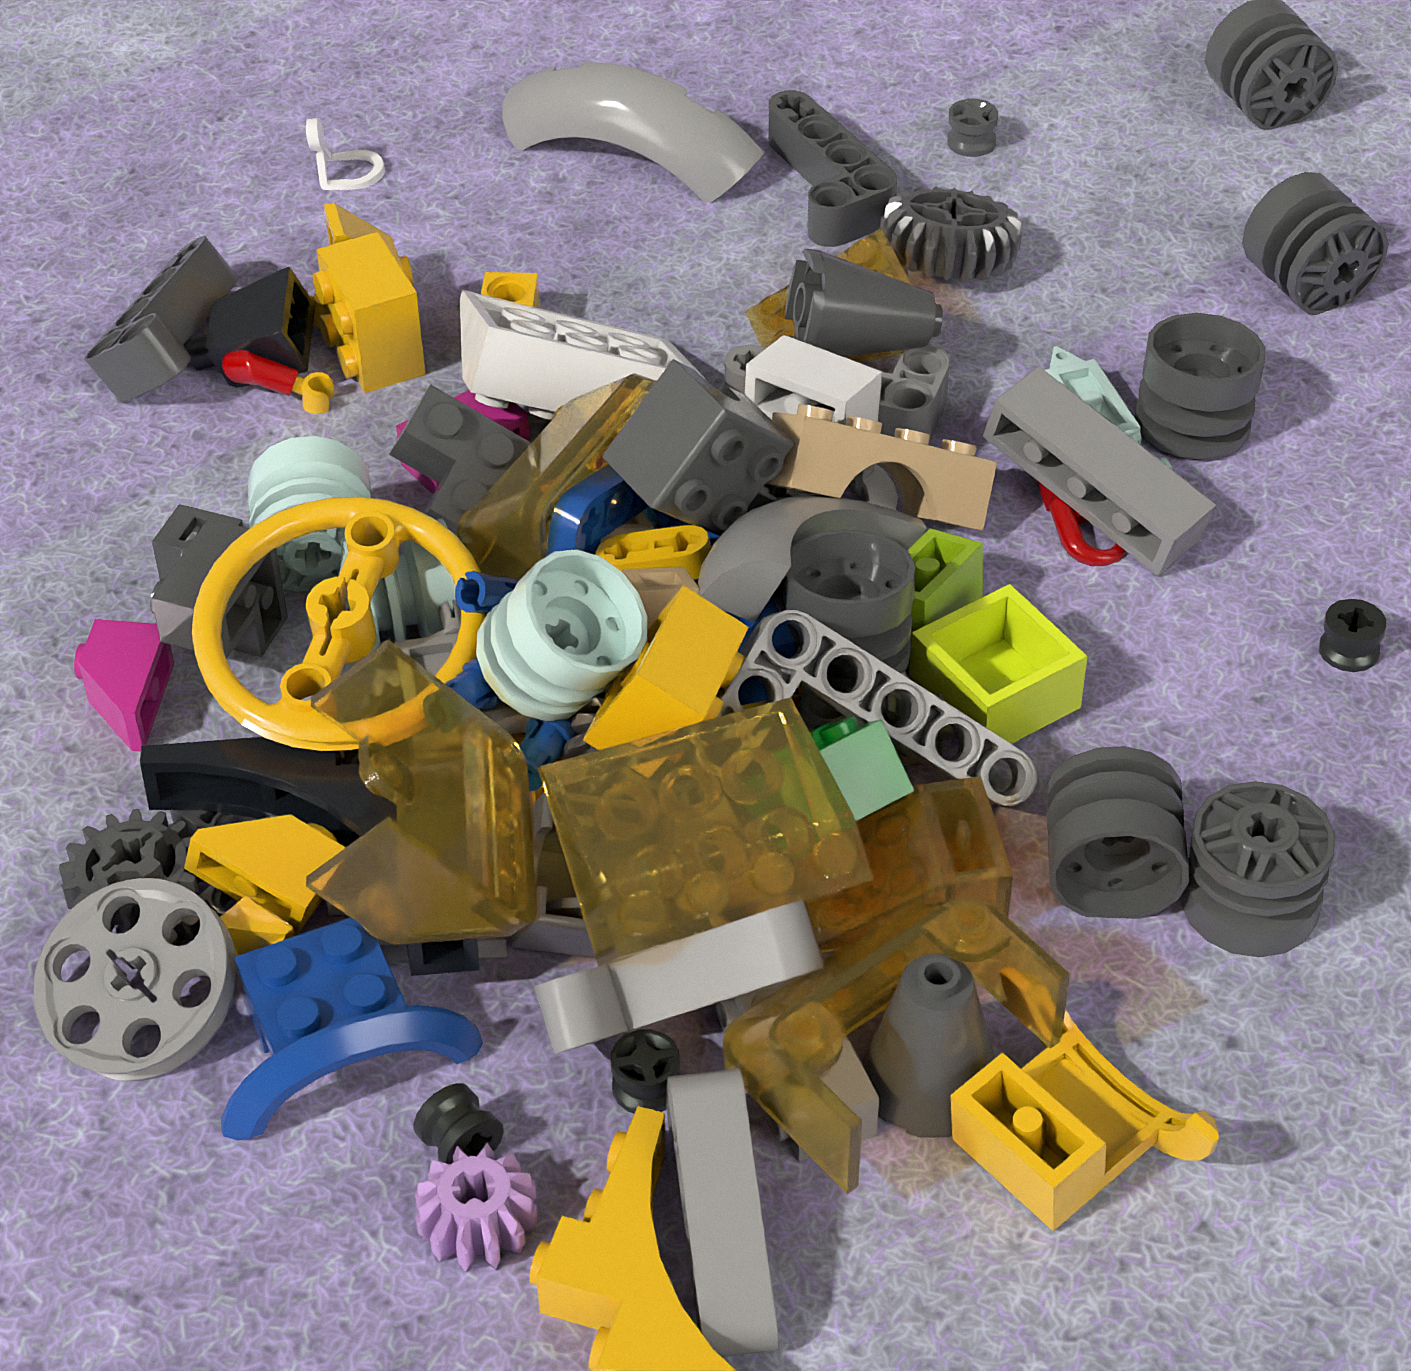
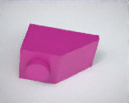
[74,619,175,752]

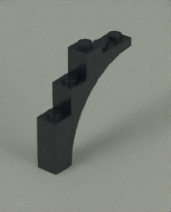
[140,737,480,976]

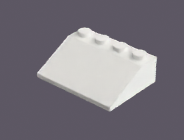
[460,290,705,433]

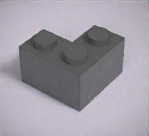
[389,384,532,552]
[150,518,288,659]

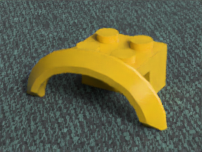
[950,962,1219,1231]

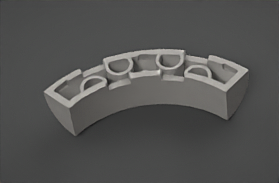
[502,62,765,203]
[698,495,927,622]

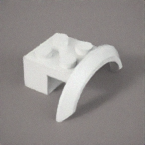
[745,335,898,510]

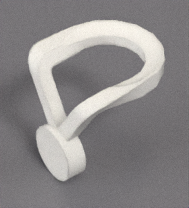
[306,118,385,190]

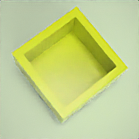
[909,584,1088,744]

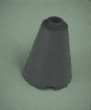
[785,248,943,357]
[862,954,995,1138]

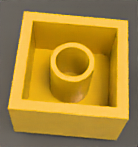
[312,232,426,393]
[583,585,749,781]

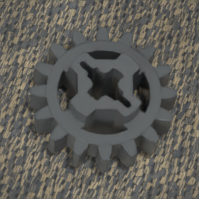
[59,809,204,932]

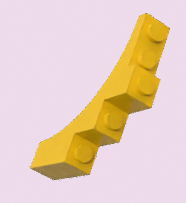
[529,1106,737,1371]

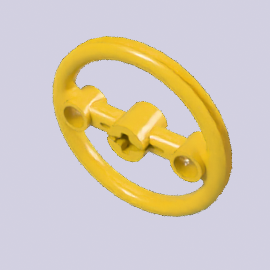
[192,497,487,751]

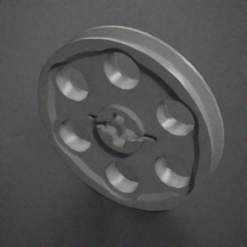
[33,878,237,1081]

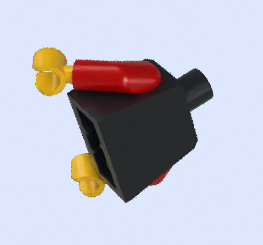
[186,266,334,414]

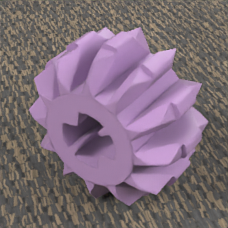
[415,1143,538,1273]

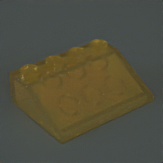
[538,697,874,966]

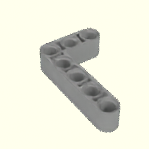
[685,610,1037,806]

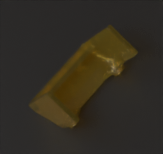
[457,373,656,579]
[306,640,537,945]
[723,897,1070,1194]

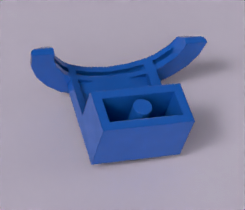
[221,913,483,1141]

